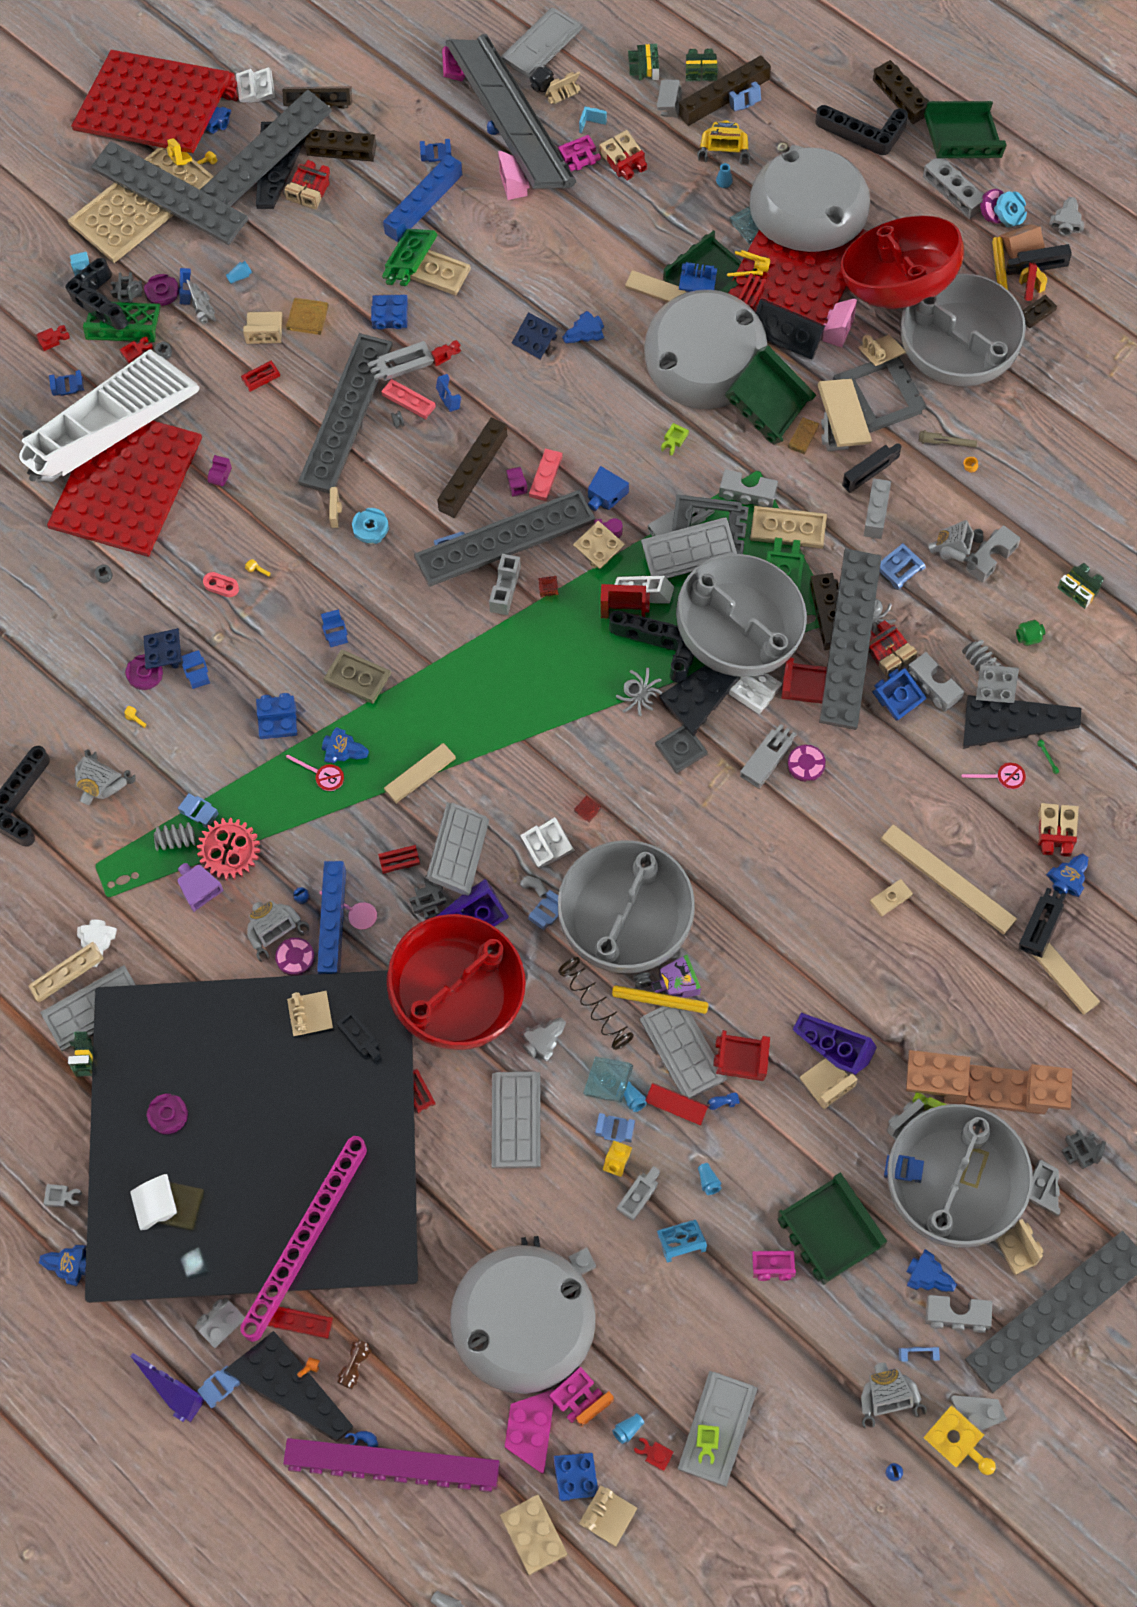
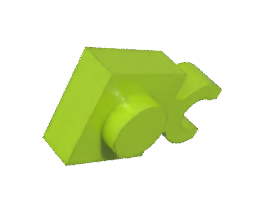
[661,423,689,456]
[913,1093,947,1111]
[696,1425,719,1465]

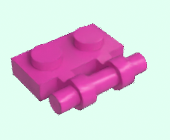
[558,135,601,171]
[548,1367,603,1423]

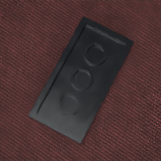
[755,298,826,360]

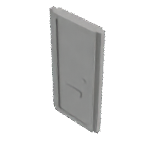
[501,7,582,78]
[641,517,737,578]
[426,802,489,896]
[40,965,135,1052]
[639,1006,727,1099]
[492,1072,541,1168]
[677,1371,758,1487]

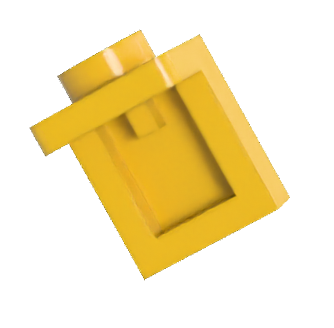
[167,138,192,165]
[1019,267,1047,293]
[603,1140,632,1177]

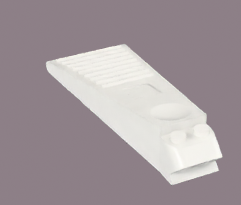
[19,349,199,477]

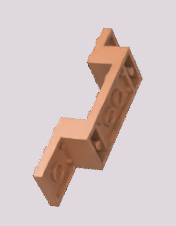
[906,1050,1073,1115]

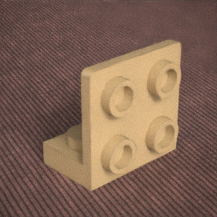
[243,312,282,344]
[800,1058,858,1109]
[995,1219,1043,1275]

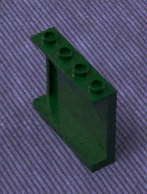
[924,101,1007,158]
[663,230,757,293]
[725,345,816,445]
[777,1172,887,1285]

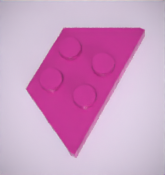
[505,1390,554,1474]

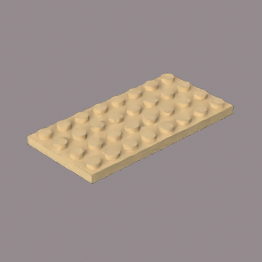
[68,147,214,263]

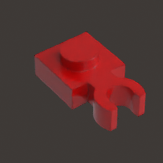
[36,325,70,351]
[119,337,153,364]
[431,340,461,366]
[634,1438,674,1472]

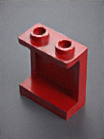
[601,584,650,618]
[781,658,828,704]
[713,1030,770,1081]

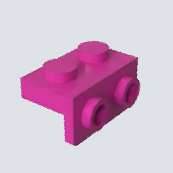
[442,46,465,81]
[752,1251,796,1281]

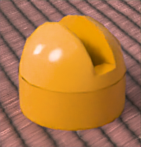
[963,457,978,473]

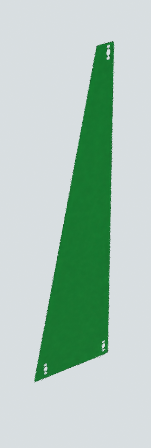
[96,471,819,897]

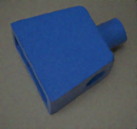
[588,466,629,511]

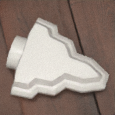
[77,920,117,967]

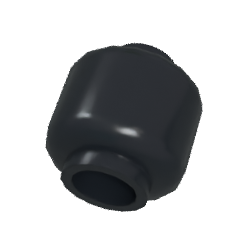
[529,66,554,92]

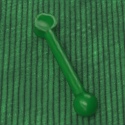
[1037,740,1059,774]

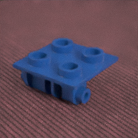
[679,262,717,292]
[553,1453,598,1502]

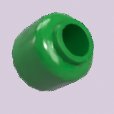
[1016,620,1045,646]

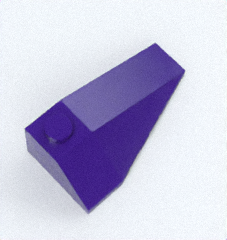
[437,879,509,927]
[793,1013,877,1075]
[130,1353,205,1422]

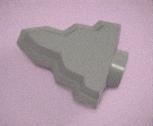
[1049,197,1084,236]
[519,1017,566,1062]

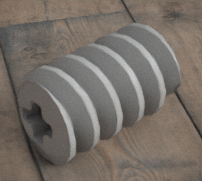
[962,640,1001,674]
[154,822,196,851]

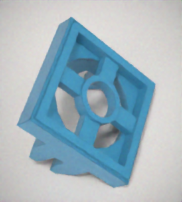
[657,1220,707,1263]

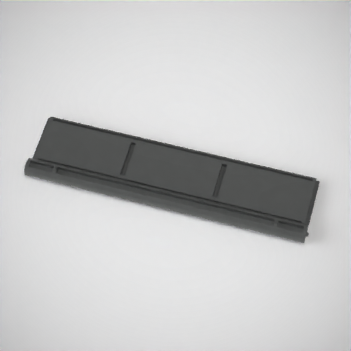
[445,34,576,189]

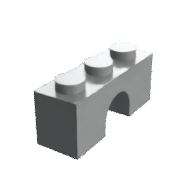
[719,469,778,508]
[863,478,891,539]
[966,525,1021,583]
[489,554,521,615]
[908,652,964,712]
[925,1295,992,1333]

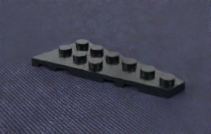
[256,121,307,209]
[659,665,740,737]
[963,695,1082,749]
[224,1331,353,1442]

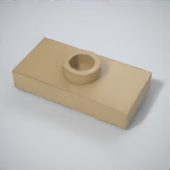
[329,487,342,528]
[870,879,913,917]

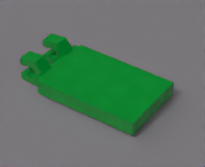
[382,228,438,286]
[767,537,804,591]

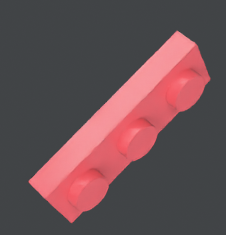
[381,379,436,419]
[529,448,563,501]

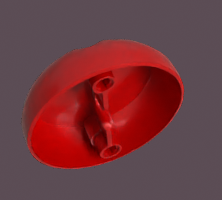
[841,215,964,309]
[387,914,526,1050]

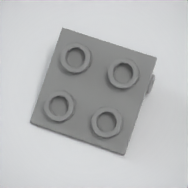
[186,279,216,324]
[976,661,1019,703]

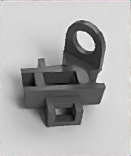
[110,272,143,303]
[409,875,446,920]
[1062,1130,1106,1169]

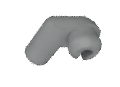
[520,876,548,898]

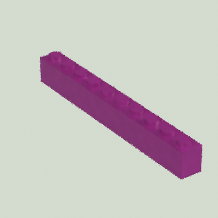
[283,1438,500,1492]

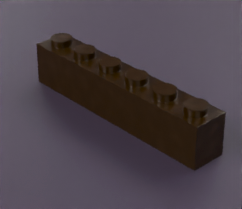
[679,55,771,126]
[437,417,508,518]

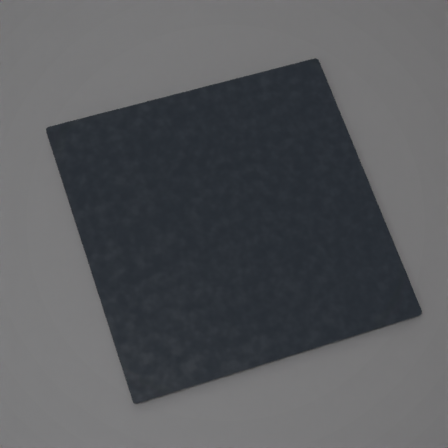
[85,970,418,1303]

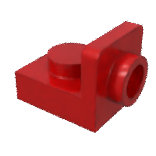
[222,72,238,102]

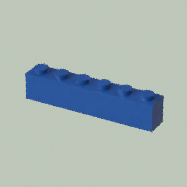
[383,154,463,242]
[317,861,346,974]

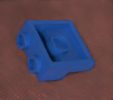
[371,295,408,330]
[872,668,927,721]
[256,693,298,739]

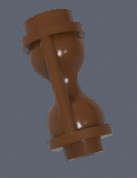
[337,1340,372,1389]

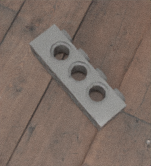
[923,157,984,220]

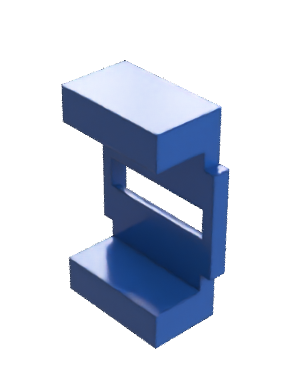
[420,139,451,162]
[179,268,191,305]
[49,370,84,396]
[436,374,461,412]
[321,609,348,648]
[181,650,210,689]
[884,1155,924,1183]

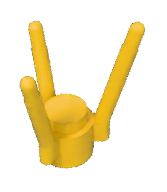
[727,250,770,277]

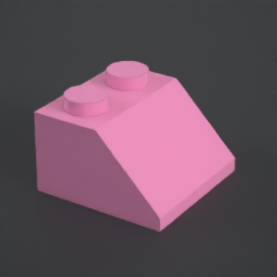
[498,151,530,200]
[822,299,857,348]

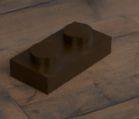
[1022,295,1057,328]

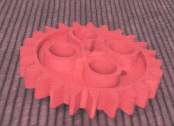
[197,818,260,880]

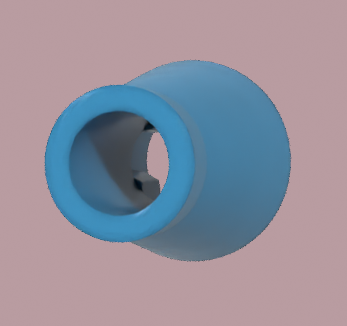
[716,163,733,188]
[226,261,252,284]
[620,1081,647,1112]
[698,1163,721,1195]
[612,1413,644,1444]

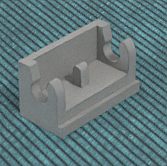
[657,80,682,118]

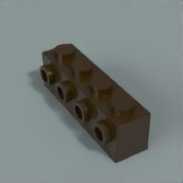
[873,60,929,124]
[282,86,352,109]
[305,129,377,162]
[809,573,839,651]

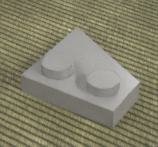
[1029,1160,1060,1216]
[950,1395,1007,1431]

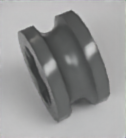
[155,342,172,360]
[391,411,405,429]
[95,564,113,583]
[633,972,653,988]

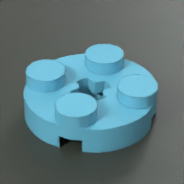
[994,191,1027,228]
[352,508,389,544]

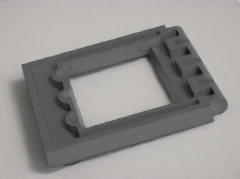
[833,357,927,433]
[672,494,749,554]

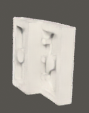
[236,67,275,103]
[729,673,783,714]
[520,817,575,868]
[130,1174,177,1230]

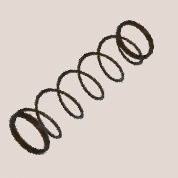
[558,957,634,1050]

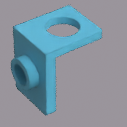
[579,107,607,133]
[70,252,90,276]

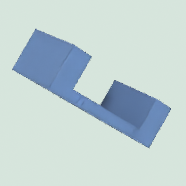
[729,81,761,112]
[178,793,219,829]
[528,890,559,930]
[595,1113,635,1143]
[898,1347,940,1362]
[197,1366,241,1408]

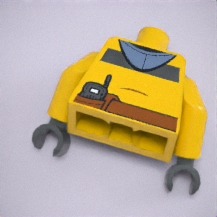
[697,120,750,164]

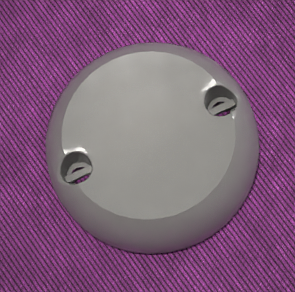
[750,147,870,252]
[901,273,1026,387]
[644,290,767,409]
[676,554,807,677]
[558,840,695,973]
[887,1104,1033,1248]
[450,1245,596,1394]

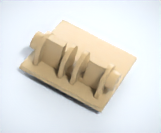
[545,71,581,104]
[858,334,906,366]
[573,521,625,569]
[287,991,333,1036]
[579,1486,638,1547]

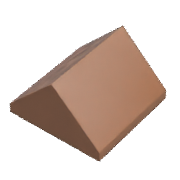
[999,224,1045,259]

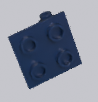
[511,312,558,360]
[143,628,182,669]

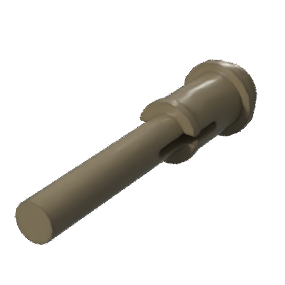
[918,430,977,448]

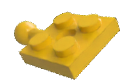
[923,1405,996,1475]

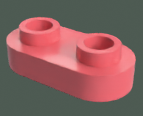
[203,572,239,597]

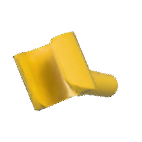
[197,151,218,165]
[245,559,271,577]
[124,706,147,728]

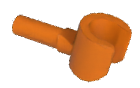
[297,1357,320,1377]

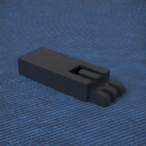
[1006,244,1072,275]
[842,443,901,493]
[1019,887,1066,958]

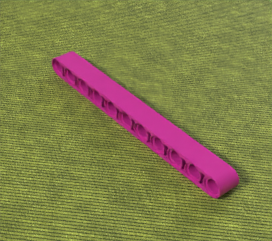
[240,1136,367,1342]

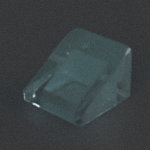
[181,1248,207,1278]

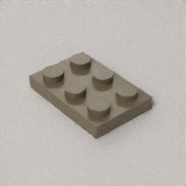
[323,649,391,704]

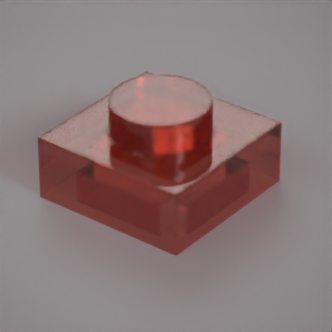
[538,576,559,597]
[574,795,601,823]

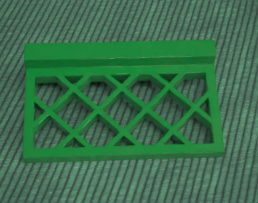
[83,302,161,342]

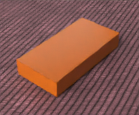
[576,1391,614,1427]

